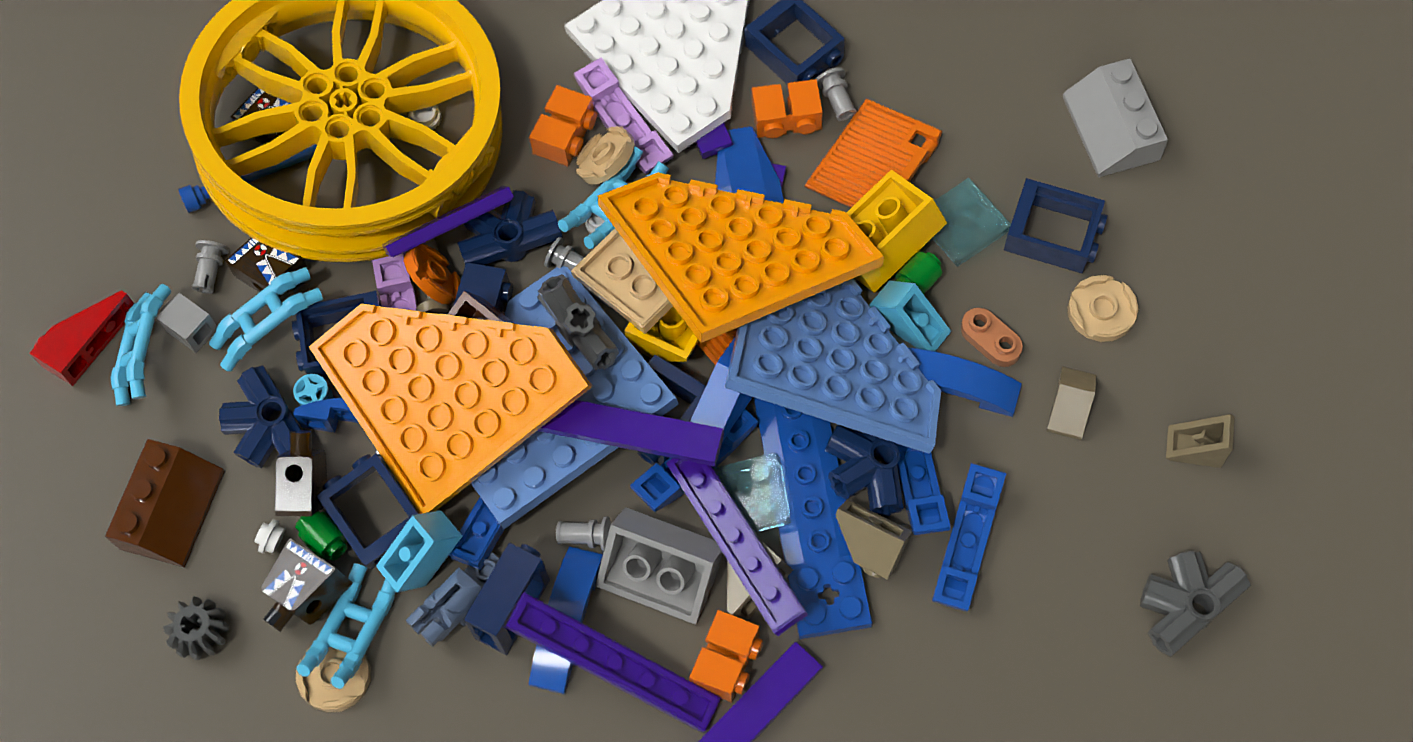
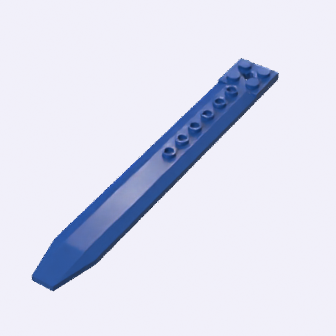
[715,126,872,640]

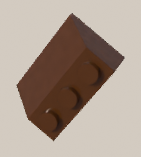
[105,439,225,568]

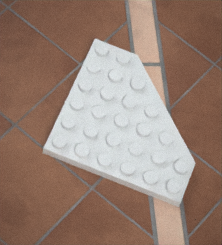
[565,0,750,153]

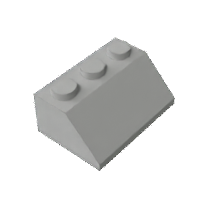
[1062,58,1168,178]
[595,507,723,625]

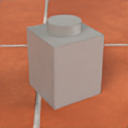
[156,293,217,353]

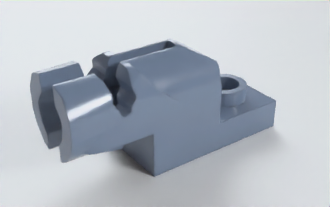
[405,552,499,646]

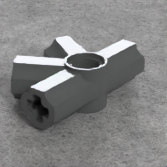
[537,274,619,371]
[1140,551,1251,657]

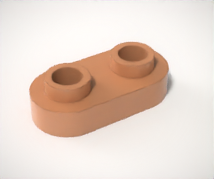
[961,308,1023,367]

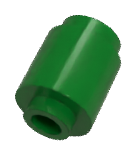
[895,252,943,294]
[295,511,348,561]

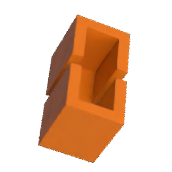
[752,79,823,138]
[529,85,597,166]
[689,610,764,703]

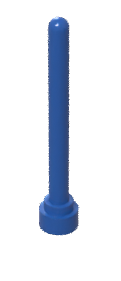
[178,144,317,213]

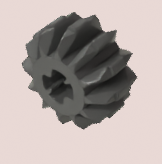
[163,596,230,660]

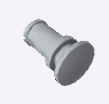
[816,68,857,121]
[544,237,585,270]
[192,240,229,294]
[556,516,612,552]

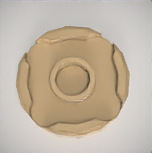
[576,126,635,185]
[1067,275,1139,342]
[296,647,371,712]

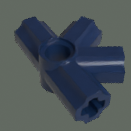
[457,190,563,265]
[219,365,313,469]
[825,424,903,516]

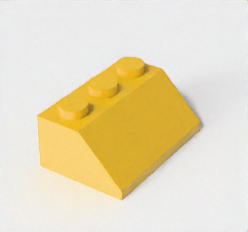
[846,170,947,293]
[624,306,699,362]

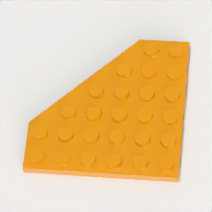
[598,173,884,343]
[309,304,593,514]

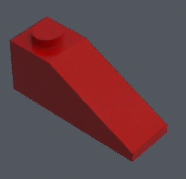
[29,290,134,386]

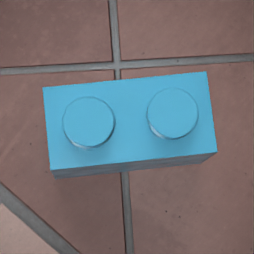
[376,510,462,593]

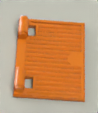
[805,99,943,208]

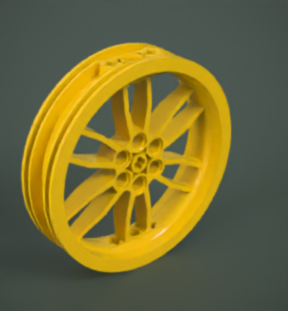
[179,0,503,262]

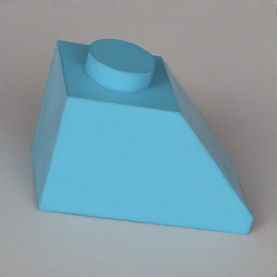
[869,280,951,352]

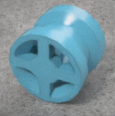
[293,374,334,406]

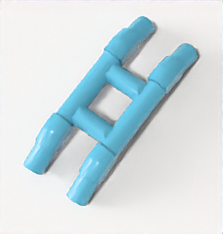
[558,146,669,249]
[209,267,323,372]
[111,284,171,406]
[296,563,396,689]

